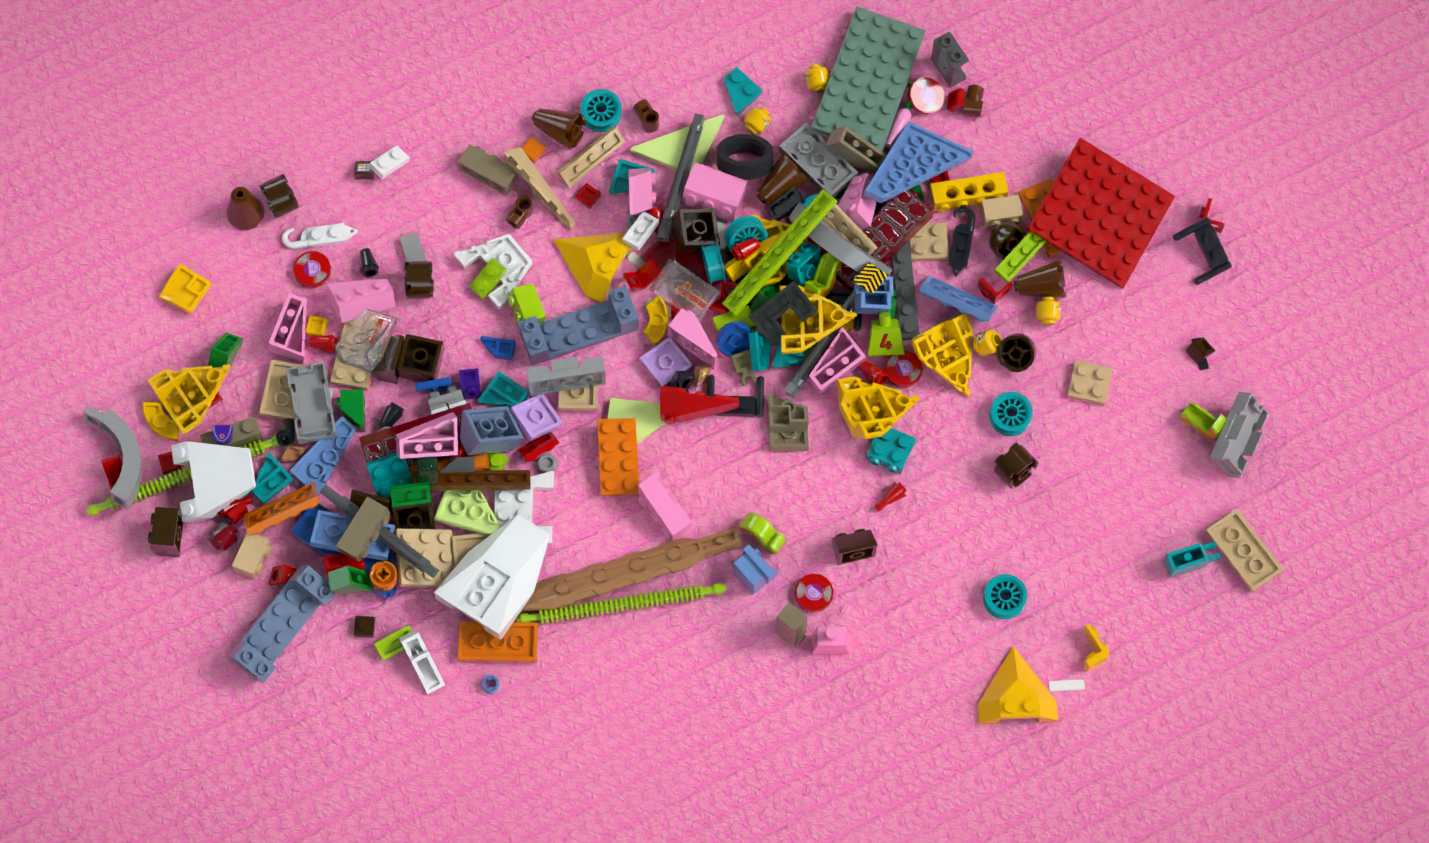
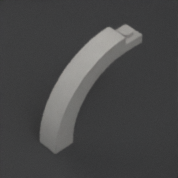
[788,202,892,276]
[83,406,142,510]

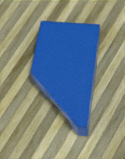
[481,336,516,361]
[415,376,452,393]

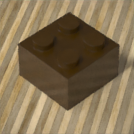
[672,208,720,253]
[397,334,445,382]
[148,507,184,557]

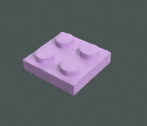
[639,337,693,387]
[510,394,563,441]

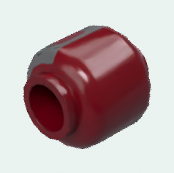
[208,522,238,551]

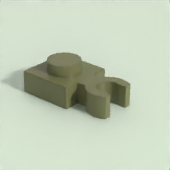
[731,350,756,386]

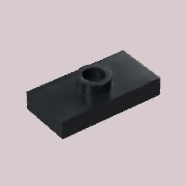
[766,186,806,221]

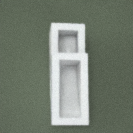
[399,629,445,694]

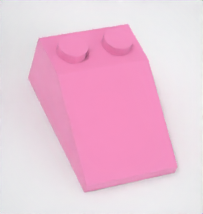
[628,168,656,215]
[668,308,718,369]

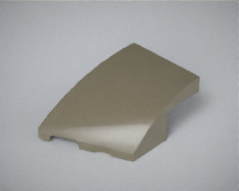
[768,393,809,451]

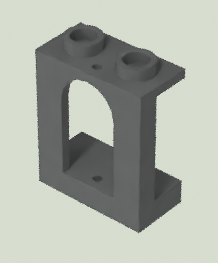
[931,31,969,88]

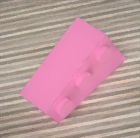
[838,173,877,230]
[327,279,395,323]
[267,293,307,363]
[808,327,866,395]
[396,412,458,459]
[638,472,692,541]

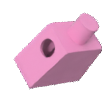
[811,626,849,654]

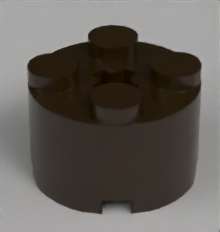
[259,174,299,218]
[404,261,434,300]
[994,442,1038,489]

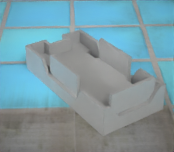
[779,123,858,198]
[526,357,606,396]
[286,361,337,444]
[1210,392,1269,479]

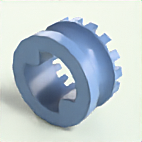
[482,674,500,694]

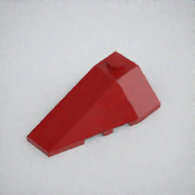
[660,387,740,424]

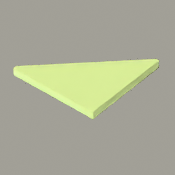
[631,115,725,175]
[608,398,666,444]
[434,490,500,536]

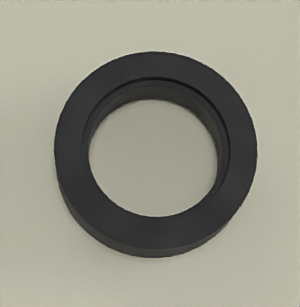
[717,134,773,180]

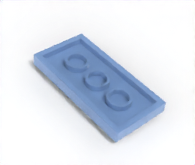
[919,276,998,322]
[310,510,395,561]

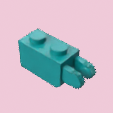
[1163,542,1222,578]

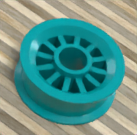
[581,89,622,132]
[724,216,768,253]
[701,241,726,285]
[989,392,1033,436]
[983,574,1027,620]

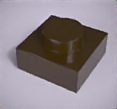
[354,616,376,638]

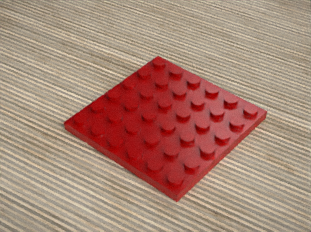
[1026,137,1175,289]

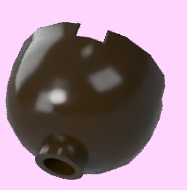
[989,221,1027,260]
[997,333,1036,372]

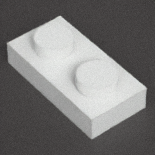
[369,146,410,179]
[622,211,659,251]

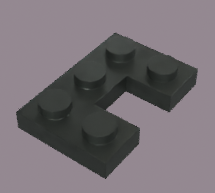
[749,281,818,346]

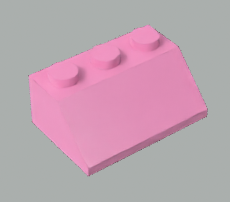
[681,162,748,222]

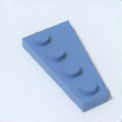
[290,416,356,495]

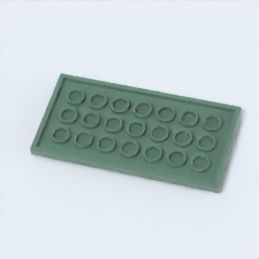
[811,6,926,151]

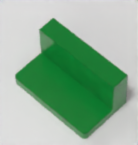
[390,482,431,507]

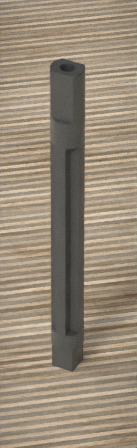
[656,113,705,242]
[784,289,855,398]
[320,485,440,578]

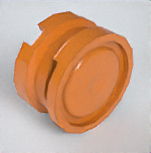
[370,561,398,591]

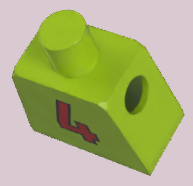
[867,312,904,356]

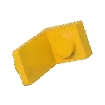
[1083,623,1109,672]

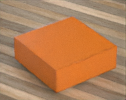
[522,137,546,163]

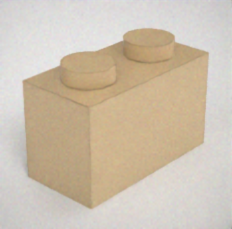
[981,195,1023,229]
[232,532,272,580]

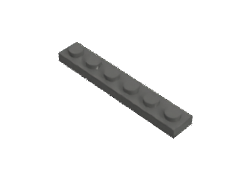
[892,240,920,340]

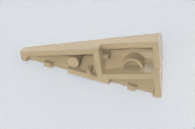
[504,147,576,230]

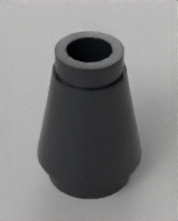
[360,248,379,277]
[379,402,404,428]
[276,419,295,447]

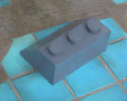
[460,406,524,455]

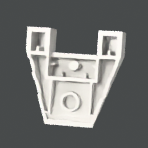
[171,441,256,522]

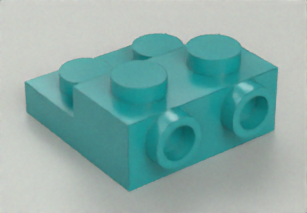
[785,242,822,287]
[866,428,917,474]
[366,452,414,502]

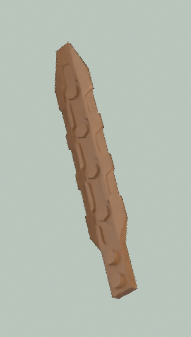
[521,528,742,611]

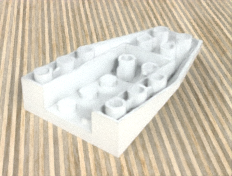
[434,515,550,640]

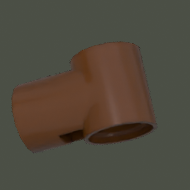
[962,85,984,117]
[633,99,659,133]
[506,196,533,229]

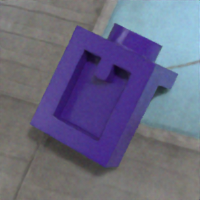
[459,368,481,400]

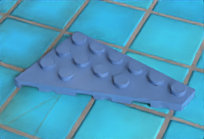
[864,122,974,203]

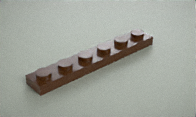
[414,470,531,491]

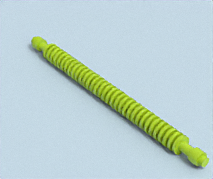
[86,435,285,516]
[517,583,726,624]

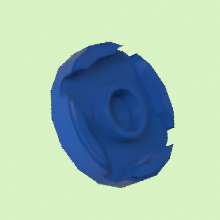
[716,321,752,357]

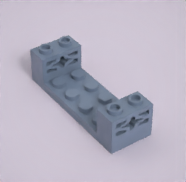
[518,286,639,366]
[227,565,335,682]

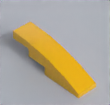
[723,231,785,282]

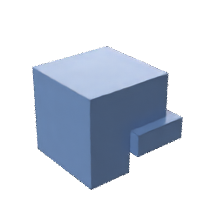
[854,275,893,314]
[733,545,777,595]

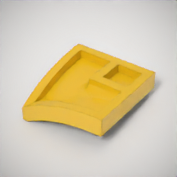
[159,264,212,315]

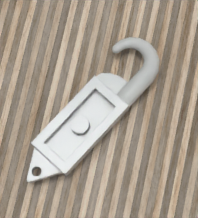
[282,223,358,249]

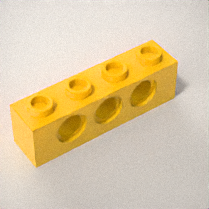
[929,172,1008,212]

